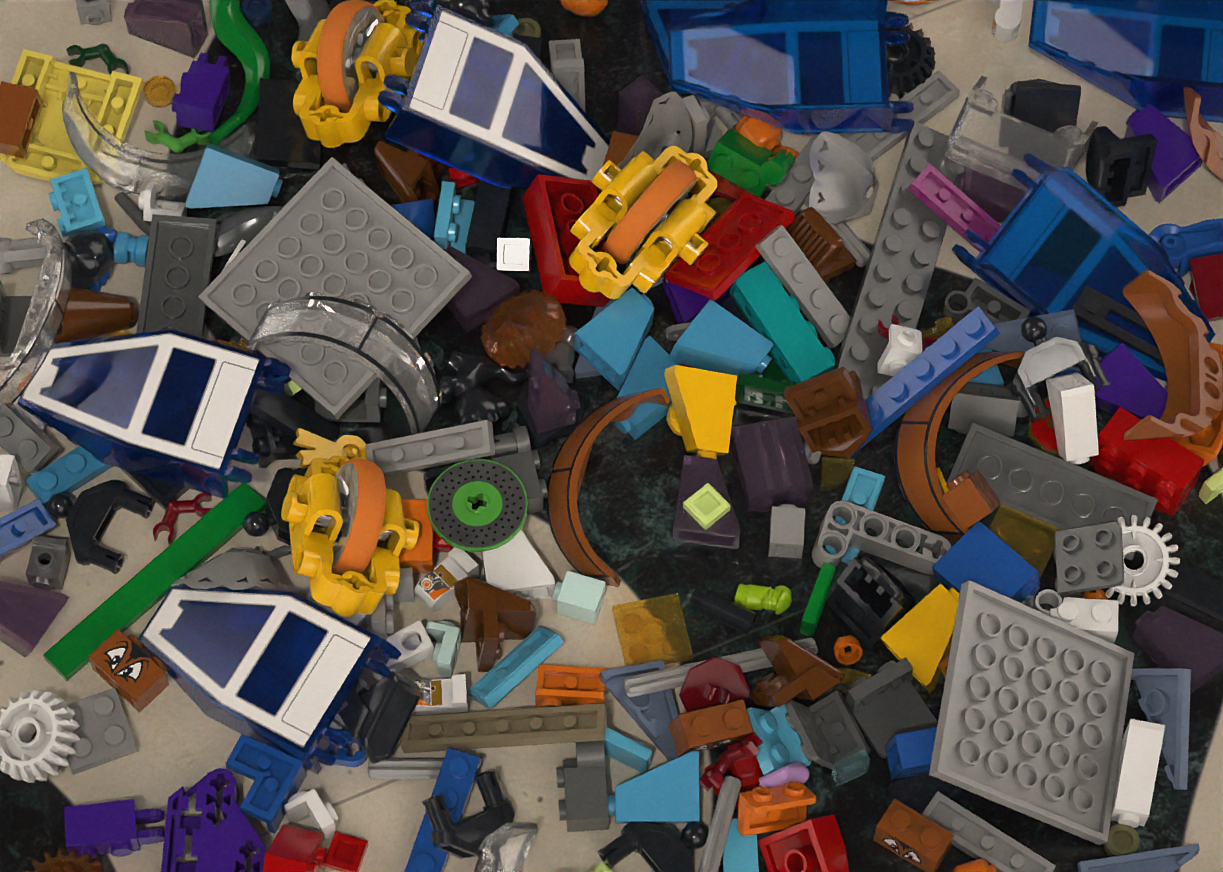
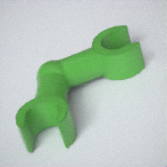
[144,121,212,153]

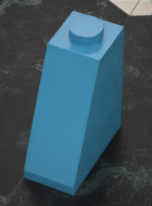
[185,142,283,209]
[574,287,655,391]
[668,299,774,379]
[614,336,681,440]
[608,751,699,824]

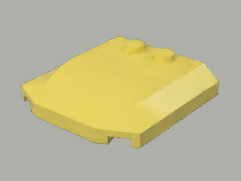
[0,49,144,185]

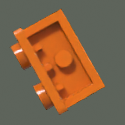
[535,664,606,708]
[737,781,816,836]

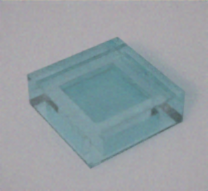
[832,749,870,786]

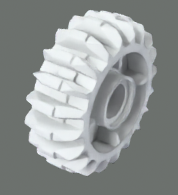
[1105,515,1180,606]
[0,689,80,783]

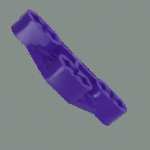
[161,768,266,872]

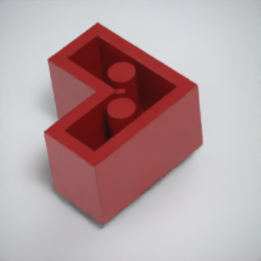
[263,824,327,872]

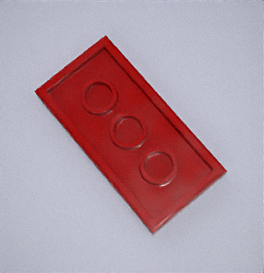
[665,192,795,301]

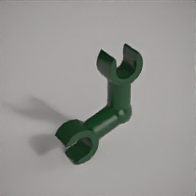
[66,43,129,75]

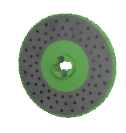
[427,459,528,552]

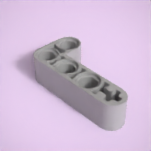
[812,501,952,575]

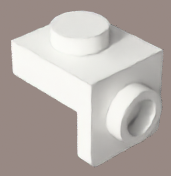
[139,182,187,221]
[877,324,922,376]
[284,789,338,841]

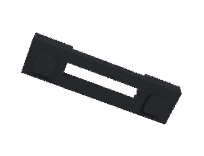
[1073,286,1165,368]

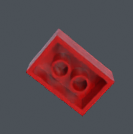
[1089,407,1204,517]

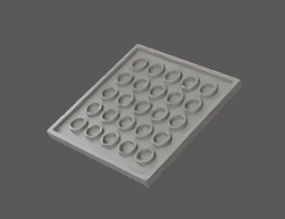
[198,157,472,420]
[929,580,1134,845]

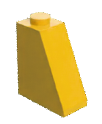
[664,365,737,461]
[880,583,960,693]

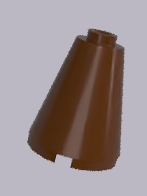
[43,284,136,349]

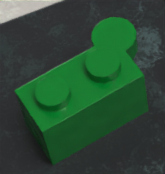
[707,128,794,198]

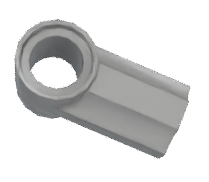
[0,236,49,274]

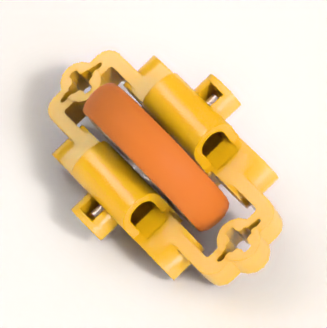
[292,0,425,148]
[569,146,717,300]
[281,455,419,617]

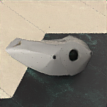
[617,91,692,170]
[809,131,878,225]
[171,547,283,591]

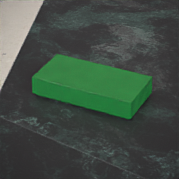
[800,562,836,637]

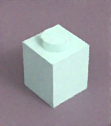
[553,571,606,624]

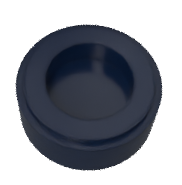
[241,0,273,26]

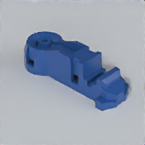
[1141,218,1223,281]

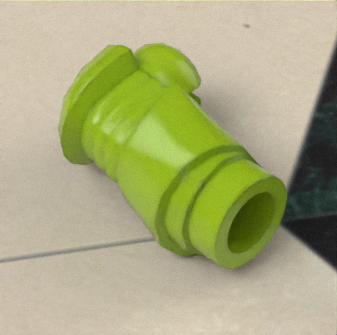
[735,584,792,615]

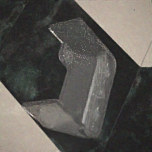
[944,76,1098,194]

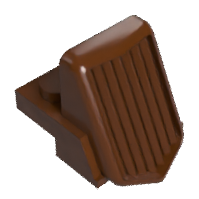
[374,127,448,204]
[764,207,857,291]
[784,366,872,458]
[454,577,536,672]
[749,635,845,707]

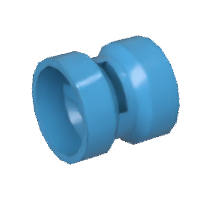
[114,232,149,267]

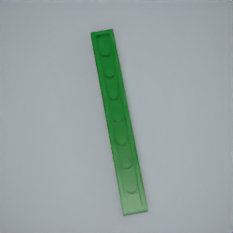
[43,482,266,681]

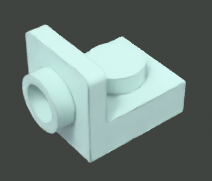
[426,621,462,678]

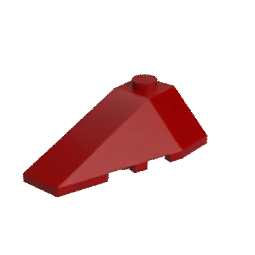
[758,814,849,872]

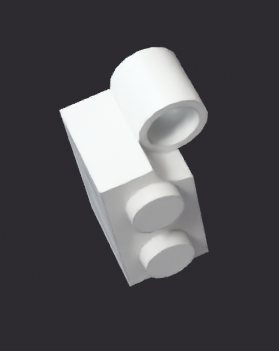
[1034,589,1118,644]

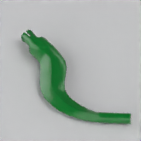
[209,0,270,146]

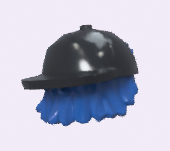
[48,226,117,291]

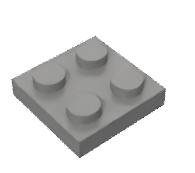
[66,687,138,775]

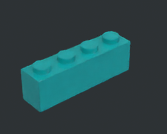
[729,261,835,384]

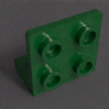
[736,353,797,414]

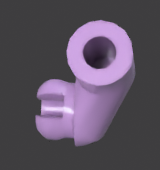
[759,761,809,788]

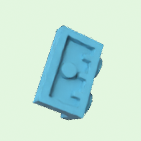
[48,168,106,237]
[434,181,475,259]
[747,704,811,775]

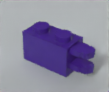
[172,52,230,132]
[64,799,165,861]

